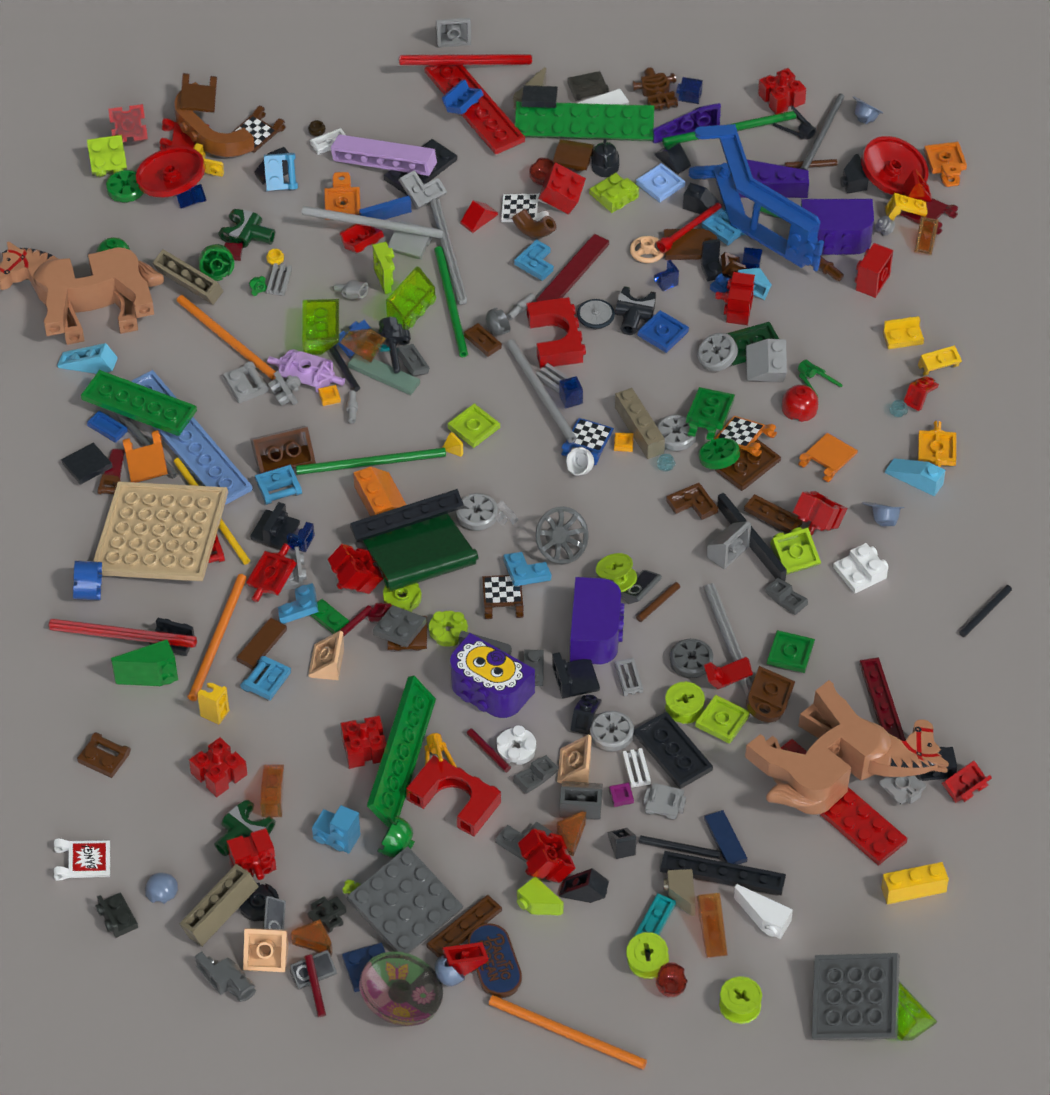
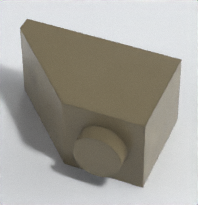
[663,869,696,916]

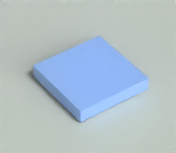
[636,163,685,202]

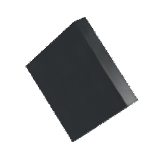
[521,85,558,108]
[61,442,113,485]

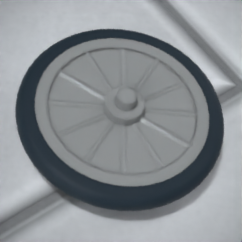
[577,299,615,329]

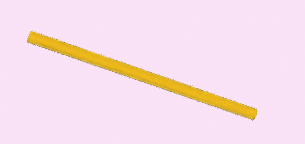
[173,458,250,565]

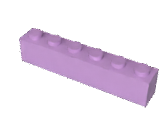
[331,135,437,176]

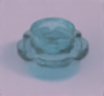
[890,400,908,417]
[657,454,675,471]

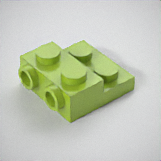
[87,135,127,177]
[589,173,639,213]
[372,242,395,294]
[770,527,821,575]

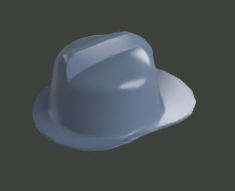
[853,96,883,124]
[862,502,905,526]

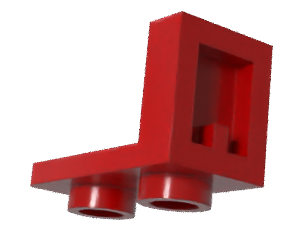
[903,376,939,411]
[704,657,753,690]

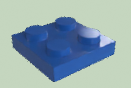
[638,310,689,353]

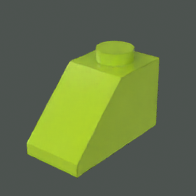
[517,877,564,915]

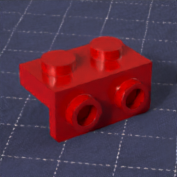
[340,224,384,253]
[942,761,992,803]

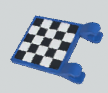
[561,418,614,465]

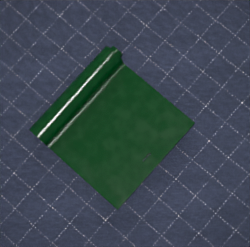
[362,513,479,592]

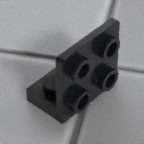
[552,652,600,699]

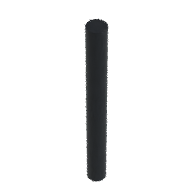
[323,337,360,392]
[959,585,1012,637]
[639,835,721,859]

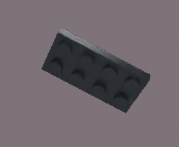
[384,139,457,196]
[634,712,713,789]

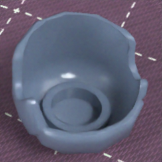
[145,873,178,904]
[434,955,465,986]

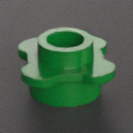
[249,276,267,296]

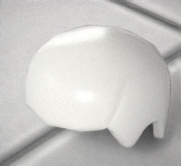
[566,447,594,476]

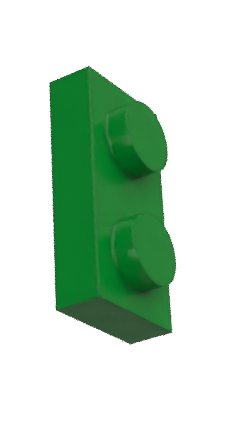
[310,599,349,634]

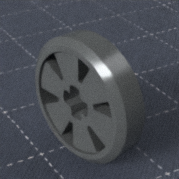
[670,638,713,678]

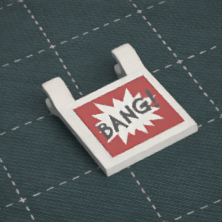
[54,839,110,881]

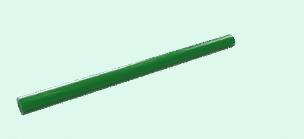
[662,111,796,147]
[434,246,468,357]
[296,448,446,475]

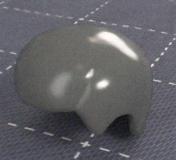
[486,308,511,335]

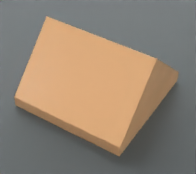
[308,631,344,680]
[557,734,592,784]
[243,928,289,972]

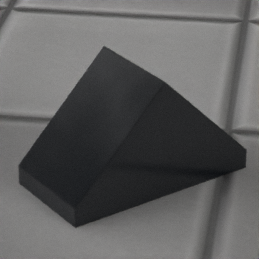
[655,142,691,174]
[607,828,636,859]

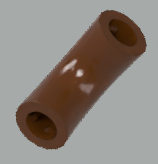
[511,209,557,239]

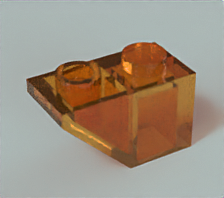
[340,329,386,363]

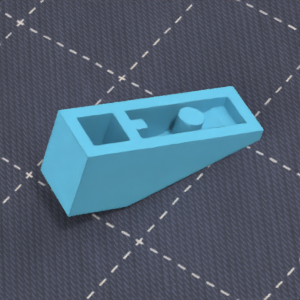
[57,343,118,374]
[885,458,946,496]

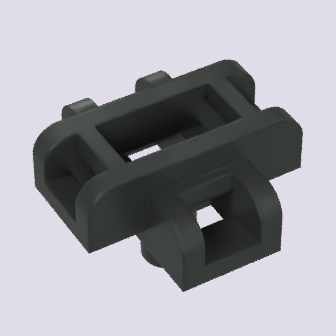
[308,896,346,933]

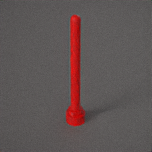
[656,203,721,253]

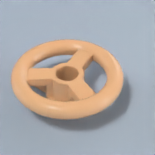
[630,236,665,263]

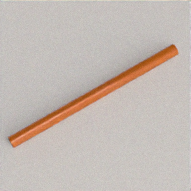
[177,295,276,380]
[188,574,247,701]
[489,995,647,1070]

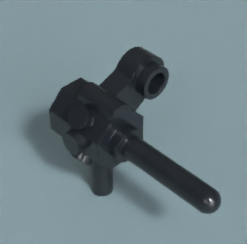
[363,317,411,374]

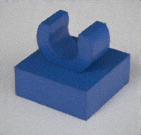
[710,273,730,293]

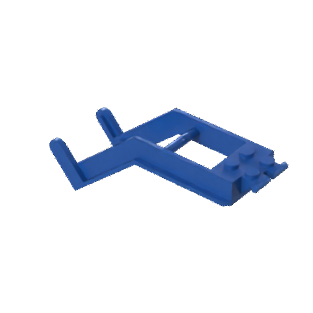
[688,124,824,271]

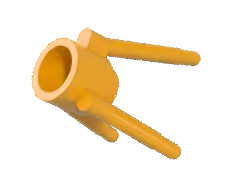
[424,733,456,767]

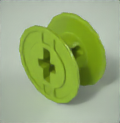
[595,553,637,592]
[665,681,705,724]
[626,932,669,979]
[719,976,762,1024]

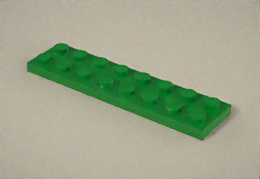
[515,101,654,141]
[367,676,436,828]

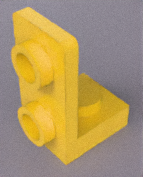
[194,143,224,177]
[885,193,927,220]

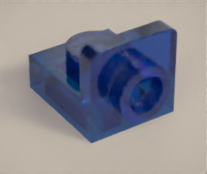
[287,522,315,552]

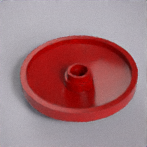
[861,136,929,195]
[136,146,206,197]

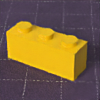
[881,862,949,904]

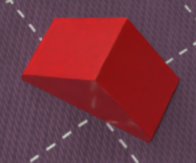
[903,169,932,202]
[461,200,498,233]
[442,942,489,976]

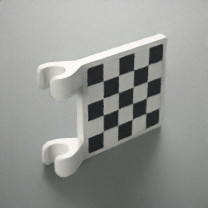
[501,193,549,222]

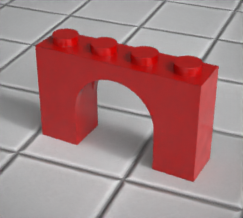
[527,297,586,369]
[406,755,501,837]

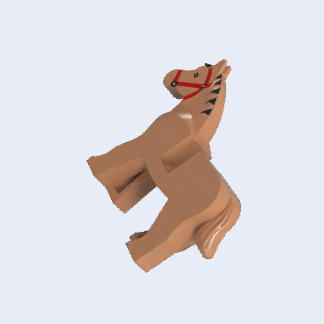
[0,242,164,345]
[745,680,949,815]

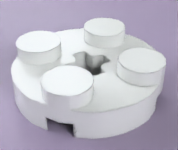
[497,726,536,765]

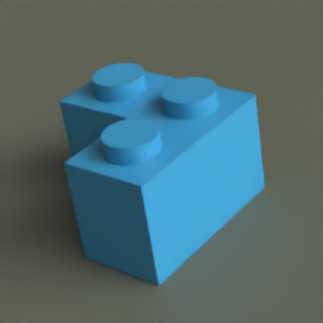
[312,805,361,853]

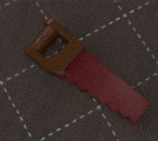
[98,449,125,495]

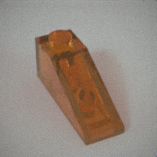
[260,764,284,817]
[697,893,728,958]

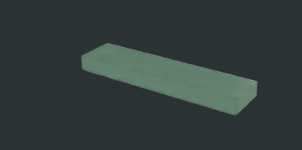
[348,352,420,395]

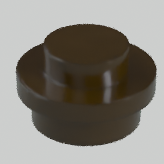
[308,120,326,136]

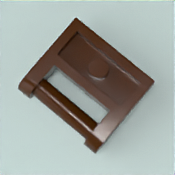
[77,732,131,778]

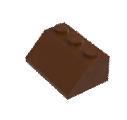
[250,426,316,474]

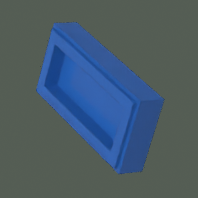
[87,411,128,443]

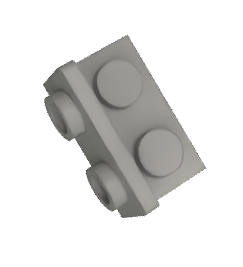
[282,547,307,590]

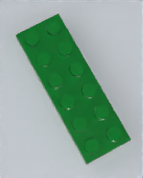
[81,370,197,436]

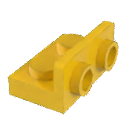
[883,316,924,349]

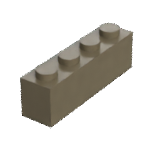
[152,249,224,305]
[615,388,665,460]
[179,864,258,946]

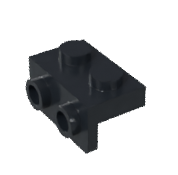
[149,618,195,656]

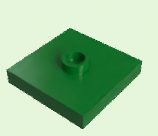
[767,630,815,673]

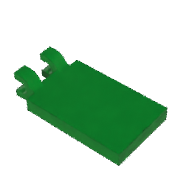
[686,387,735,441]

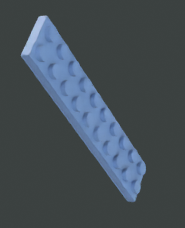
[131,370,252,505]

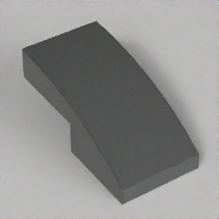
[765,578,808,615]
[513,755,559,794]

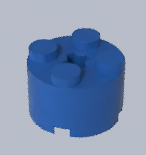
[73,561,102,600]

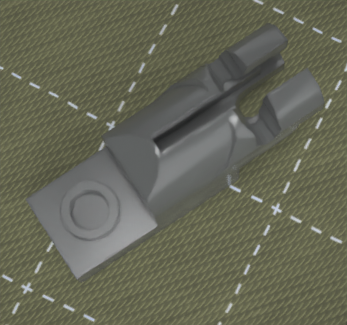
[195,951,256,1002]

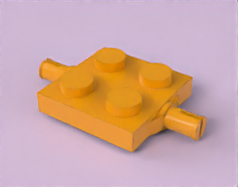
[918,421,956,467]

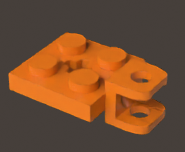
[924,142,967,187]
[324,172,361,220]

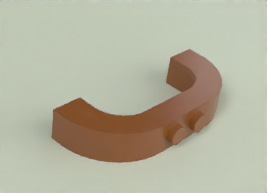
[175,82,254,157]

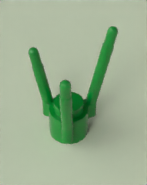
[798,359,843,396]

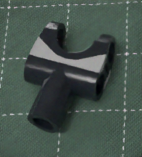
[615,286,656,335]

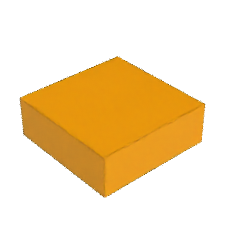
[318,385,341,406]
[614,433,634,452]

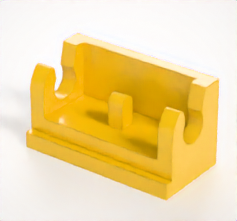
[918,345,962,376]
[197,683,230,725]

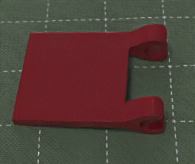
[899,198,958,235]

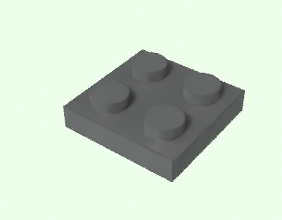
[373,605,427,647]

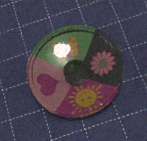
[359,952,443,1026]

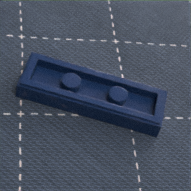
[704,810,747,865]

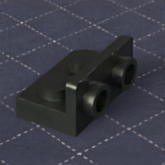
[96,892,138,938]

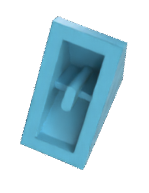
[738,268,772,300]

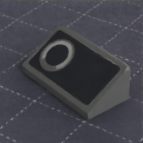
[621,570,662,604]
[263,896,286,930]
[289,950,337,989]

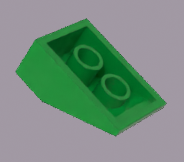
[111,639,178,686]

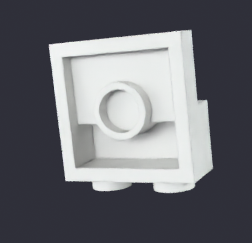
[833,543,888,594]

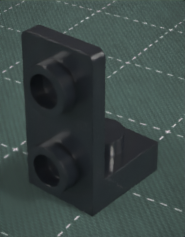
[701,239,725,282]
[570,694,602,735]

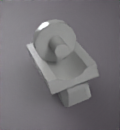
[268,371,301,406]

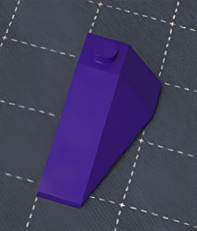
[653,103,721,144]

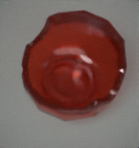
[529,158,554,186]
[655,963,688,997]

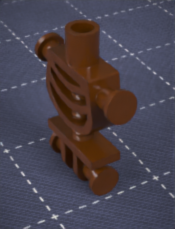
[632,67,678,111]

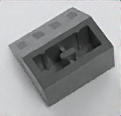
[560,781,603,819]

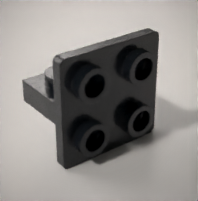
[250,502,300,549]

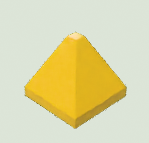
[442,432,463,457]

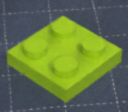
[448,404,500,448]
[695,695,750,744]

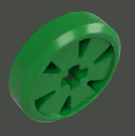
[106,170,144,202]
[698,438,740,469]

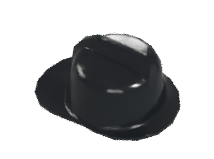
[591,139,620,177]

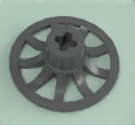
[535,506,589,564]

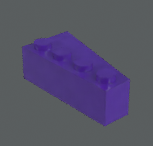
[739,160,809,198]

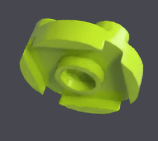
[383,583,422,612]
[429,611,468,647]

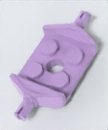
[267,349,345,392]

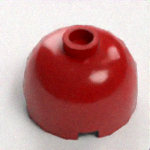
[782,385,819,422]

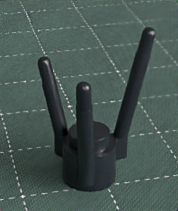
[773,106,816,139]

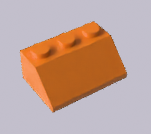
[353,467,406,516]

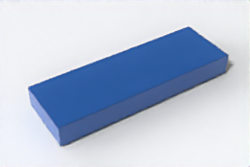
[359,196,412,220]

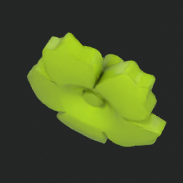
[342,879,361,895]

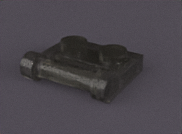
[568,71,609,101]

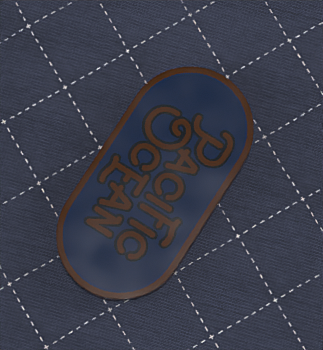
[468,923,522,998]

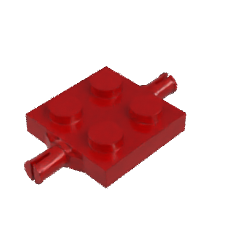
[246,543,297,602]

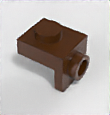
[721,252,746,276]

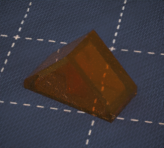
[914,217,939,255]
[557,811,586,856]
[291,920,333,956]

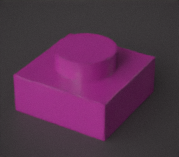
[609,783,634,807]

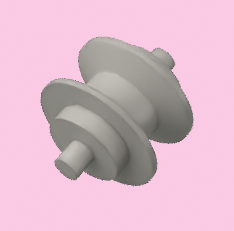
[876,216,895,235]

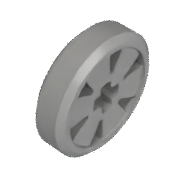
[697,333,738,371]
[657,415,697,451]
[456,493,498,530]
[590,711,634,751]

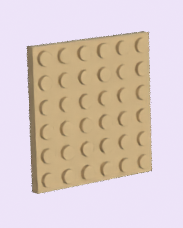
[93,482,228,581]

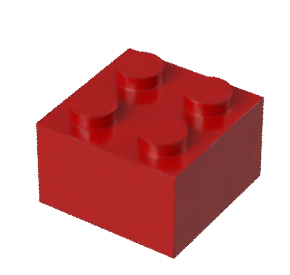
[538,162,586,215]
[855,243,894,298]

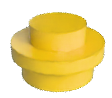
[266,249,284,265]

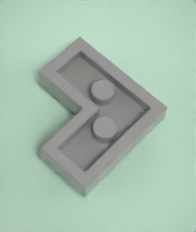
[399,170,447,209]

